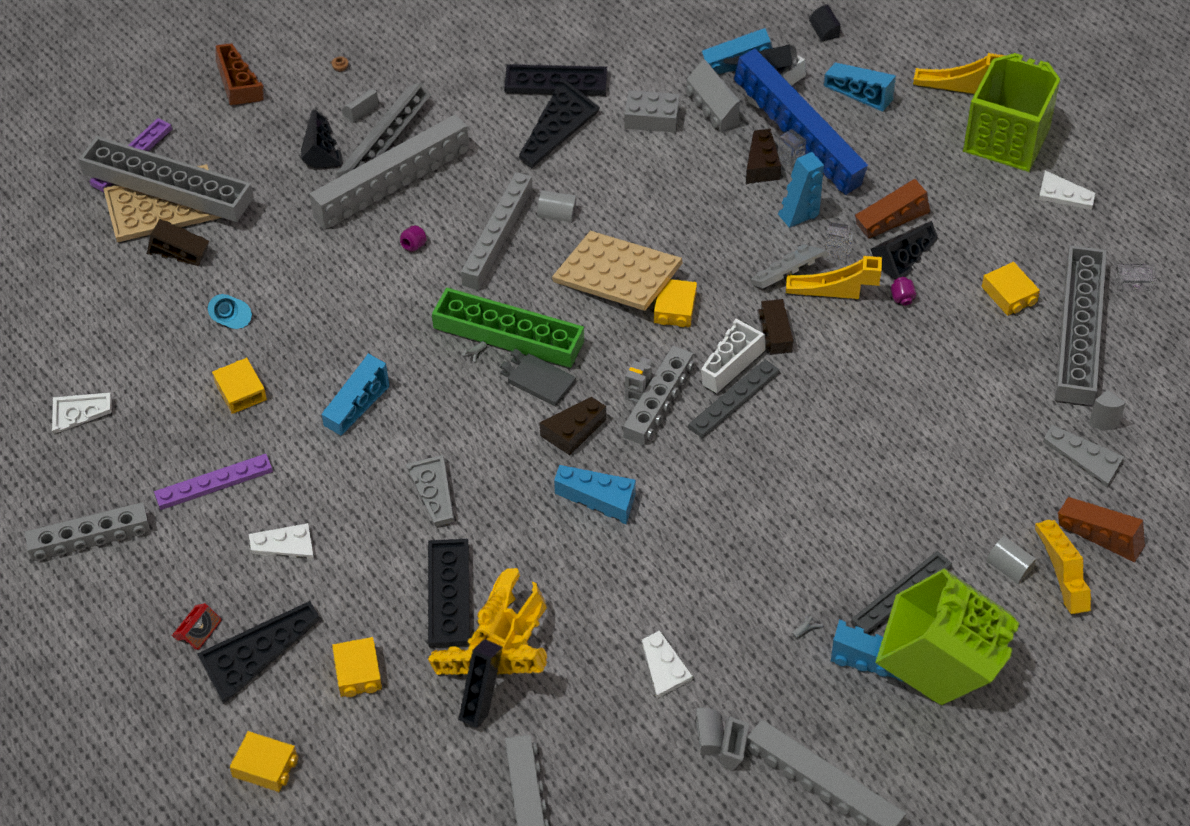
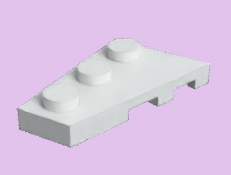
[1039,171,1095,210]
[52,393,112,434]
[249,523,314,559]
[642,631,692,699]

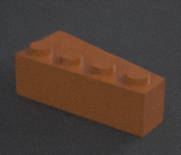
[215,43,263,105]
[855,179,930,239]
[1058,497,1145,563]

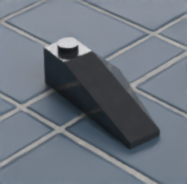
[723,44,797,72]
[301,109,342,168]
[871,221,938,279]

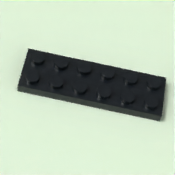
[504,64,607,95]
[428,539,470,647]

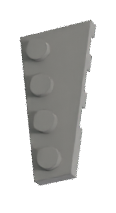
[750,244,829,288]
[1043,425,1124,487]
[406,455,455,526]

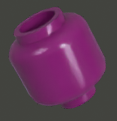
[400,225,427,252]
[890,277,917,306]

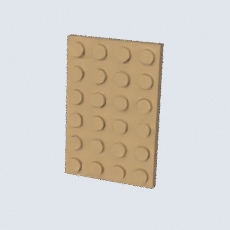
[103,164,222,243]
[552,231,683,311]

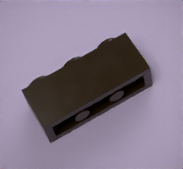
[758,299,793,355]

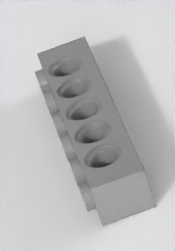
[623,346,695,445]
[25,502,151,561]

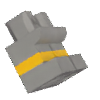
[625,357,652,403]

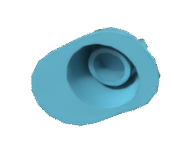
[208,294,252,329]

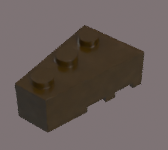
[746,128,781,184]
[146,219,209,266]
[539,397,607,455]

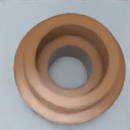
[332,57,348,72]

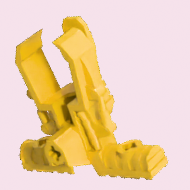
[428,568,547,675]

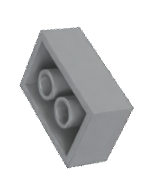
[625,90,680,133]

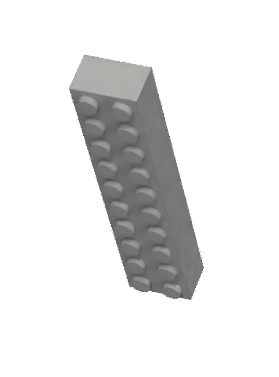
[309,115,469,230]
[79,136,254,222]
[1054,245,1107,406]

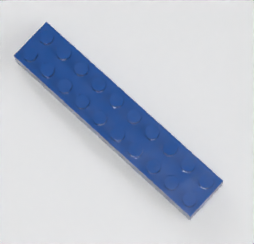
[734,48,868,195]

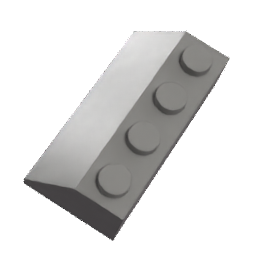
[685,60,740,133]

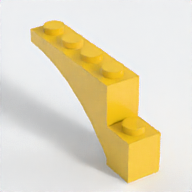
[913,53,1005,94]
[786,256,882,299]
[1035,520,1091,614]

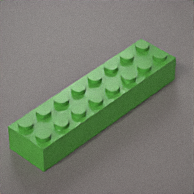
[432,287,585,368]

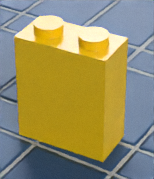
[982,262,1040,316]
[654,279,697,327]
[212,358,267,414]
[332,637,382,697]
[230,731,298,792]

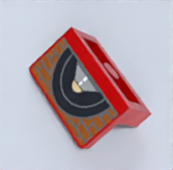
[172,603,221,650]

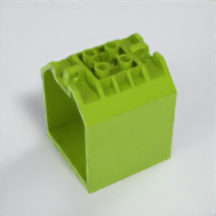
[963,53,1060,172]
[875,568,1019,705]

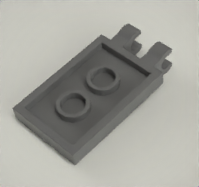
[500,349,576,407]

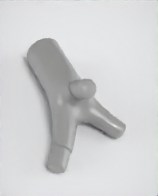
[462,341,487,363]
[791,616,823,639]

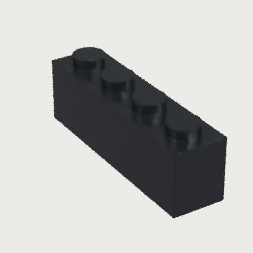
[458,639,503,728]

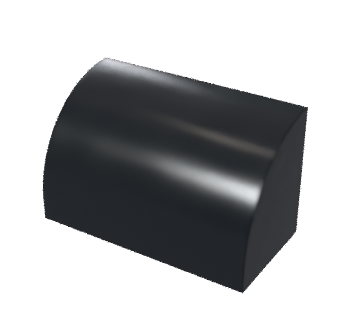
[809,4,841,42]

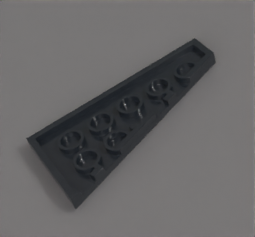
[519,78,600,168]
[197,601,320,705]

